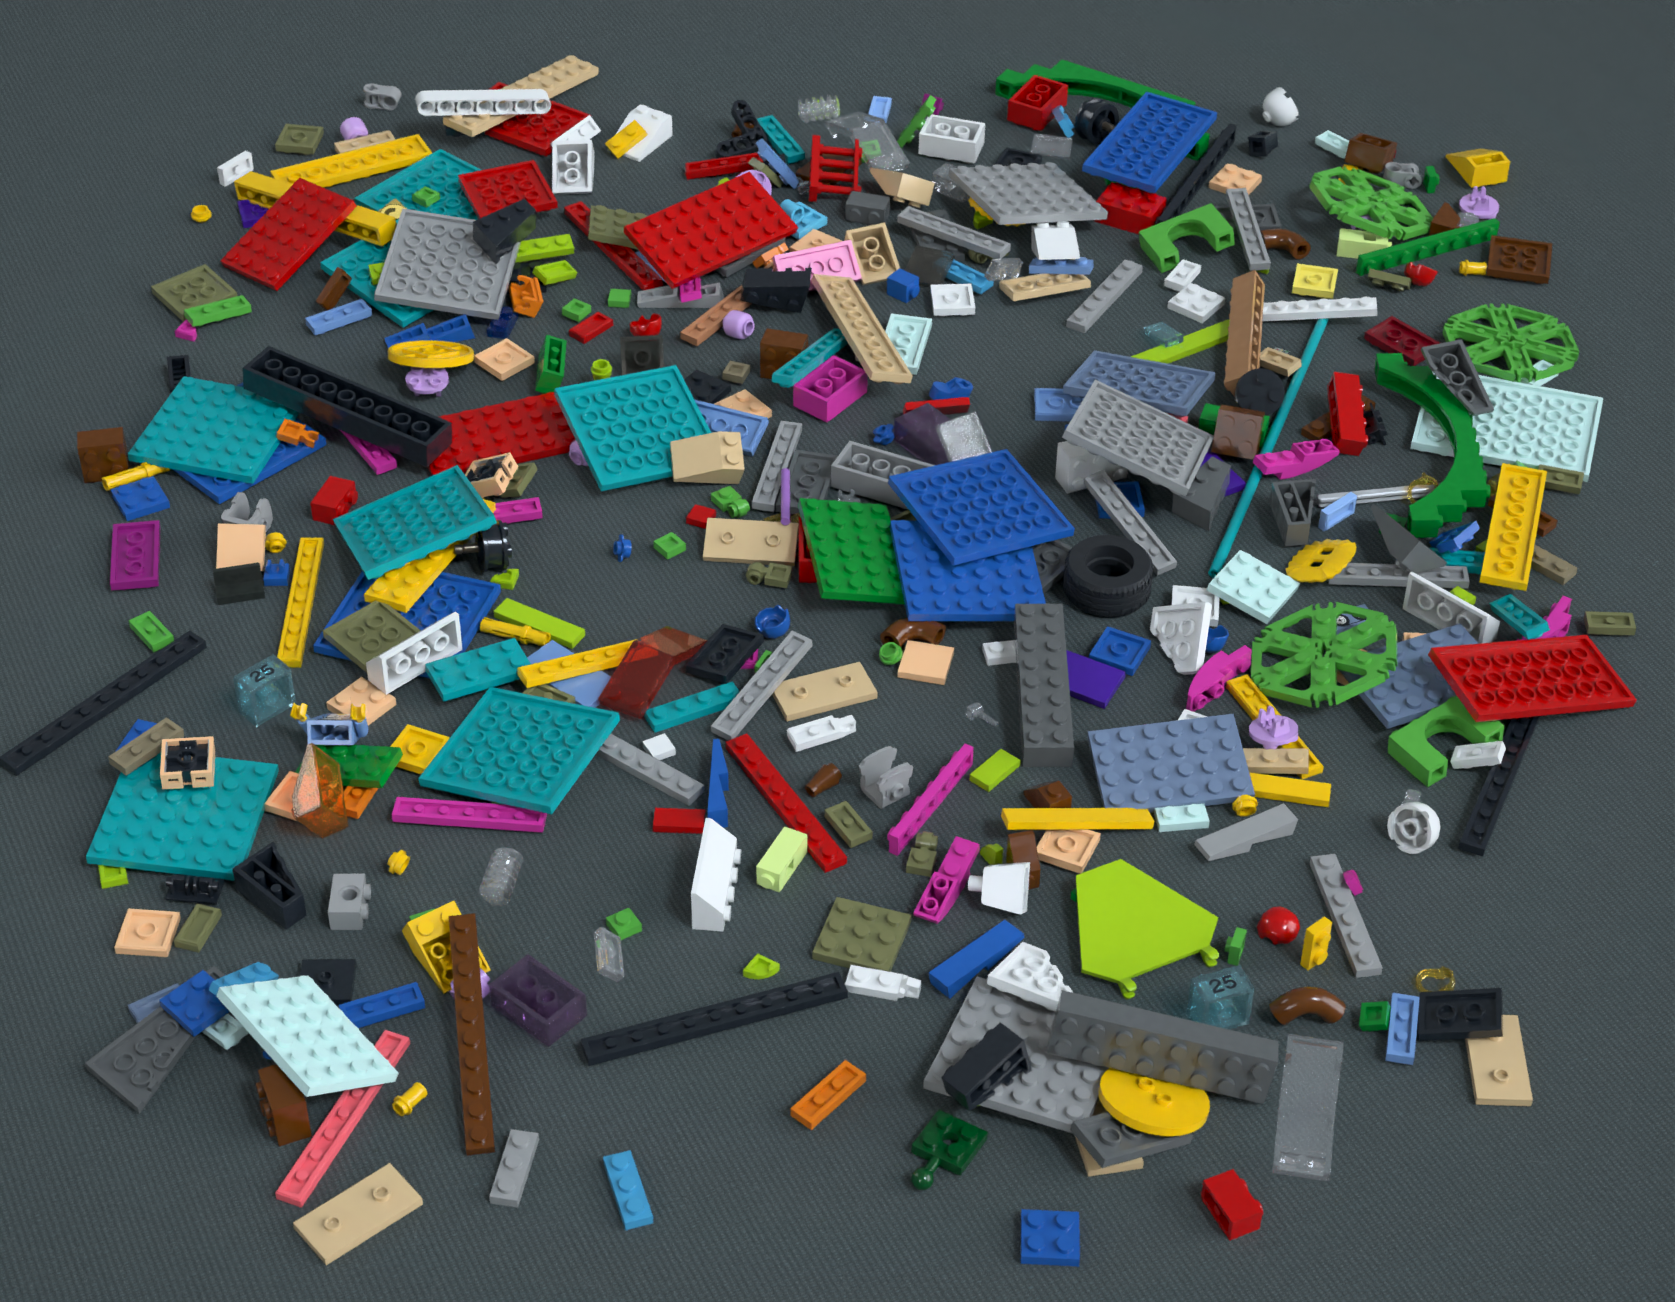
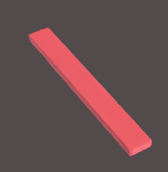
[275,1030,410,1208]

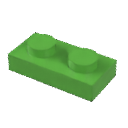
[129,611,174,652]

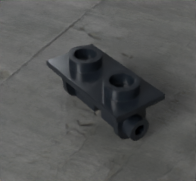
[1363,403,1388,446]

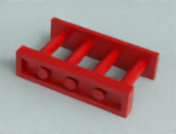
[808,135,862,202]

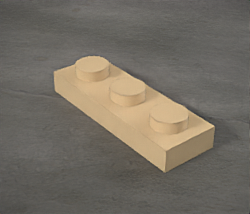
[334,130,396,154]
[1243,748,1309,774]

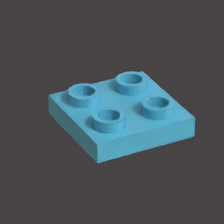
[780,199,827,240]

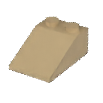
[870,168,935,208]
[844,223,900,285]
[670,431,745,484]

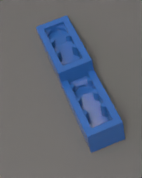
[384,314,475,348]
[708,739,729,828]
[928,920,1025,999]

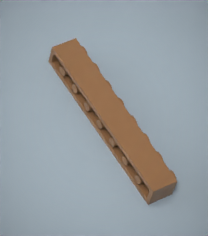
[1224,270,1265,397]

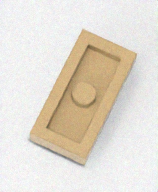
[1260,347,1302,377]

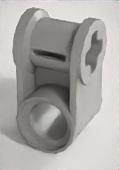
[363,84,401,110]
[1383,162,1422,189]

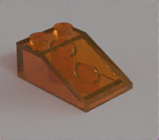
[292,743,348,838]

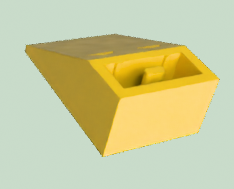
[1446,149,1510,188]
[402,901,491,994]

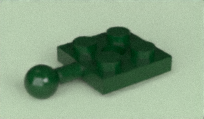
[911,1110,988,1190]

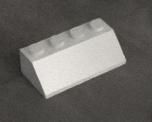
[1403,572,1500,644]
[366,612,462,695]
[691,818,741,932]

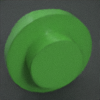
[879,642,903,665]

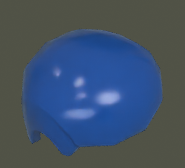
[755,605,790,639]
[1205,625,1229,653]

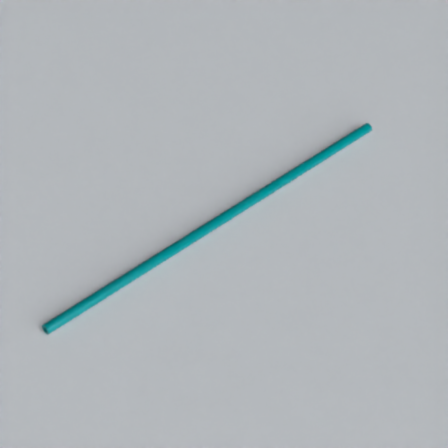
[1208,318,1329,578]

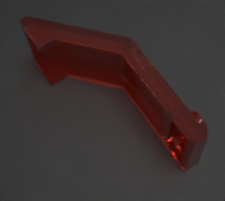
[598,626,707,719]

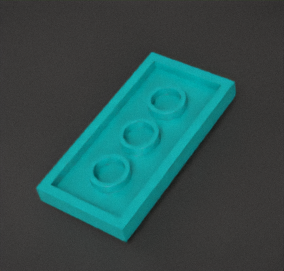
[425,638,531,702]

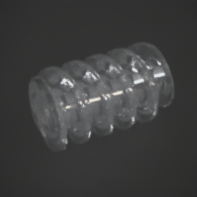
[798,94,840,123]
[479,847,523,906]

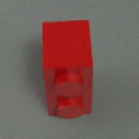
[310,476,358,525]
[1201,1169,1263,1240]

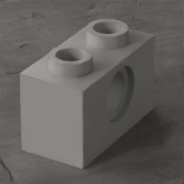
[328,874,371,930]

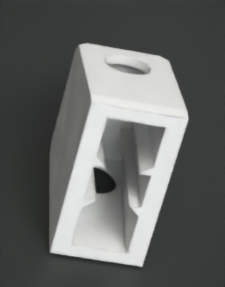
[968,862,1030,914]

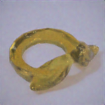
[1407,472,1439,504]
[1416,966,1456,992]

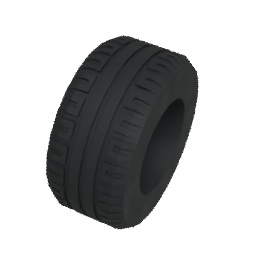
[1063,535,1153,618]

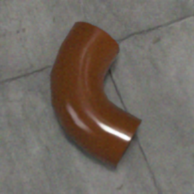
[1260,228,1311,259]
[880,617,946,647]
[1269,986,1346,1025]

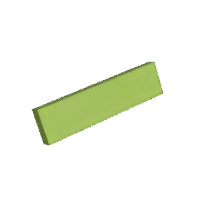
[493,598,585,649]

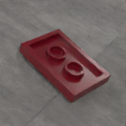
[1364,316,1440,366]

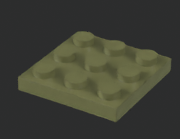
[588,205,647,249]
[151,264,237,322]
[323,601,421,673]
[812,897,911,972]

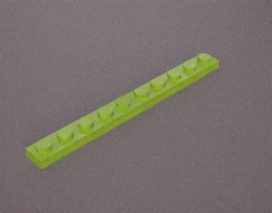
[368,234,574,285]

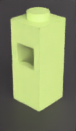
[1336,228,1392,259]
[756,826,807,893]

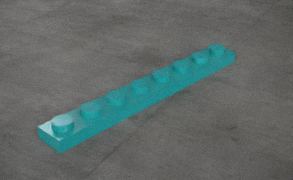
[772,328,848,388]

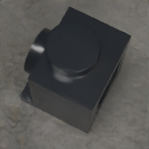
[1248,131,1278,157]

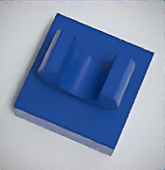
[263,559,290,586]

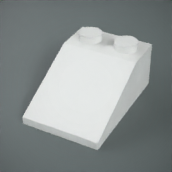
[608,105,672,162]
[552,140,594,195]
[1032,221,1080,260]

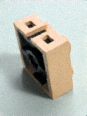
[465,453,518,498]
[160,736,215,789]

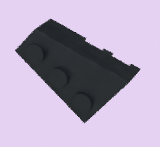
[473,198,536,264]
[740,268,812,313]
[232,841,307,929]
[941,1022,1032,1111]

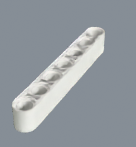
[415,89,551,116]

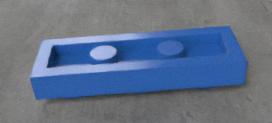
[338,982,425,1028]

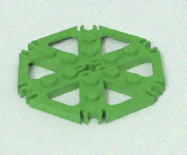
[1309,166,1433,240]
[1442,303,1579,382]
[1251,602,1398,708]

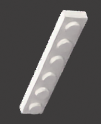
[1262,297,1377,321]

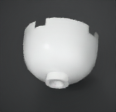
[1262,87,1298,127]
[1387,802,1441,854]

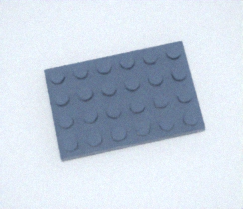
[1063,350,1215,417]
[1339,623,1478,729]
[1087,714,1255,813]

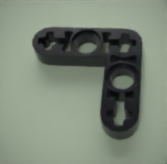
[715,100,767,158]

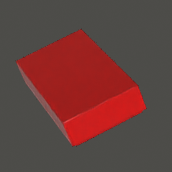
[569,312,613,344]
[653,808,706,834]

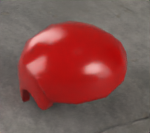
[1404,262,1438,286]
[629,313,662,340]
[1256,906,1300,945]

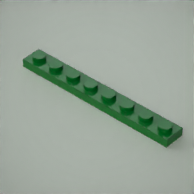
[1356,218,1500,276]

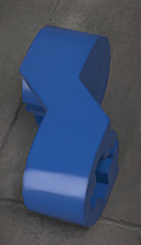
[928,377,974,400]

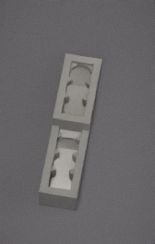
[637,283,724,308]
[1194,804,1298,861]

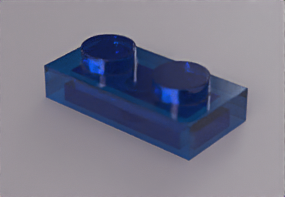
[487,306,519,339]

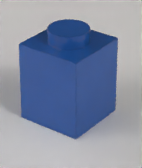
[887,268,920,303]

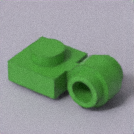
[711,486,750,518]

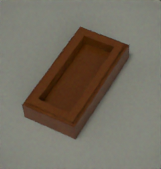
[316,267,352,311]

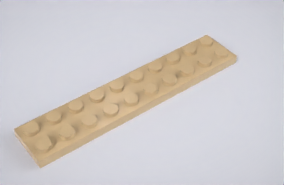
[443,56,599,137]
[811,274,913,384]

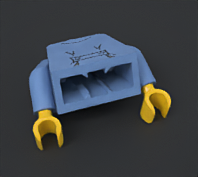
[290,703,369,745]

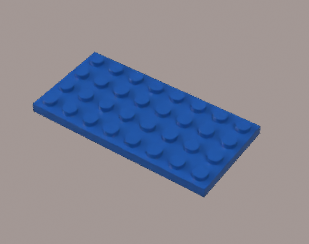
[1082,92,1217,193]

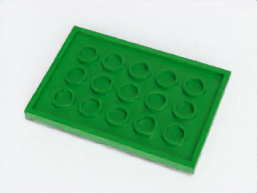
[797,498,905,604]

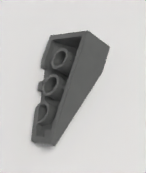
[1421,339,1494,416]
[1371,503,1447,574]

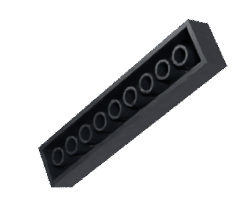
[242,346,452,467]

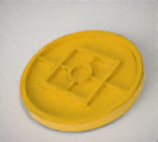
[388,340,474,368]
[1098,1068,1210,1136]

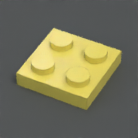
[1292,263,1338,299]

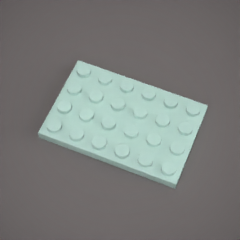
[216,975,398,1097]

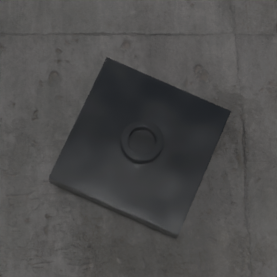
[300,959,357,1006]

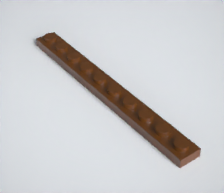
[448,913,495,1155]

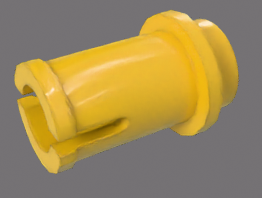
[1459,260,1487,276]
[392,1082,428,1116]

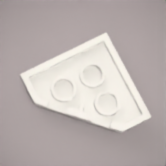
[1150,602,1212,675]
[987,942,1072,1011]

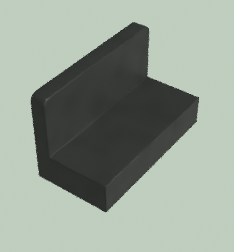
[213,562,265,605]

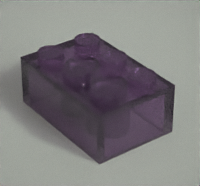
[894,403,970,465]
[489,954,587,1047]

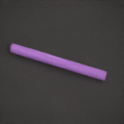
[781,468,790,525]

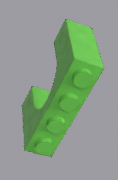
[1139,203,1235,273]
[1388,696,1504,787]

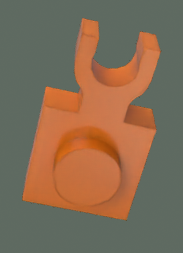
[752,243,789,268]
[276,419,319,448]

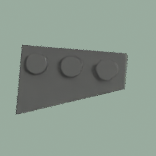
[1172,456,1231,531]
[1269,479,1316,546]

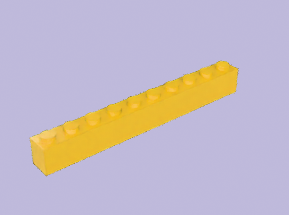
[234,171,397,246]

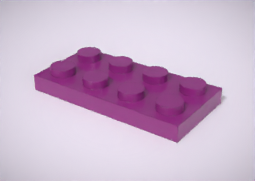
[110,520,161,591]

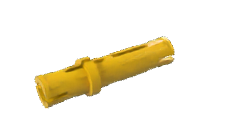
[102,462,170,491]
[480,617,551,646]

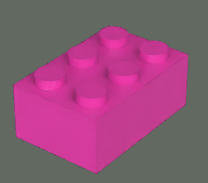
[793,355,868,423]

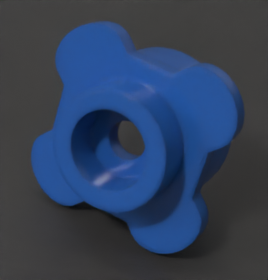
[873,424,894,445]
[613,534,631,562]

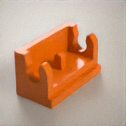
[509,275,543,318]

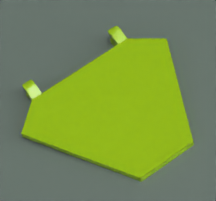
[1075,859,1219,999]

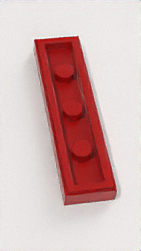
[685,153,763,179]

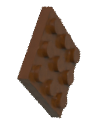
[1486,235,1553,284]

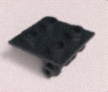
[165,874,225,904]

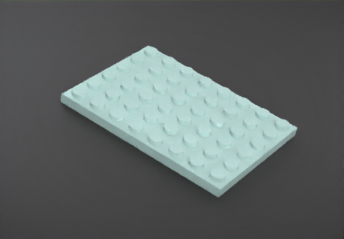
[1410,371,1603,482]

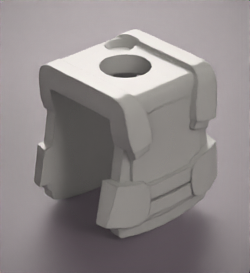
[221,492,273,532]
[859,746,913,809]

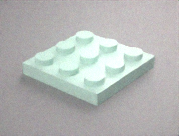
[1207,550,1300,624]

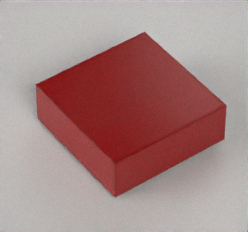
[686,504,716,529]

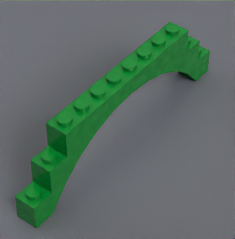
[995,59,1210,161]
[1374,353,1490,538]

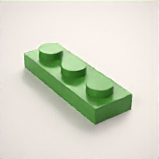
[896,95,936,147]
[184,295,251,327]

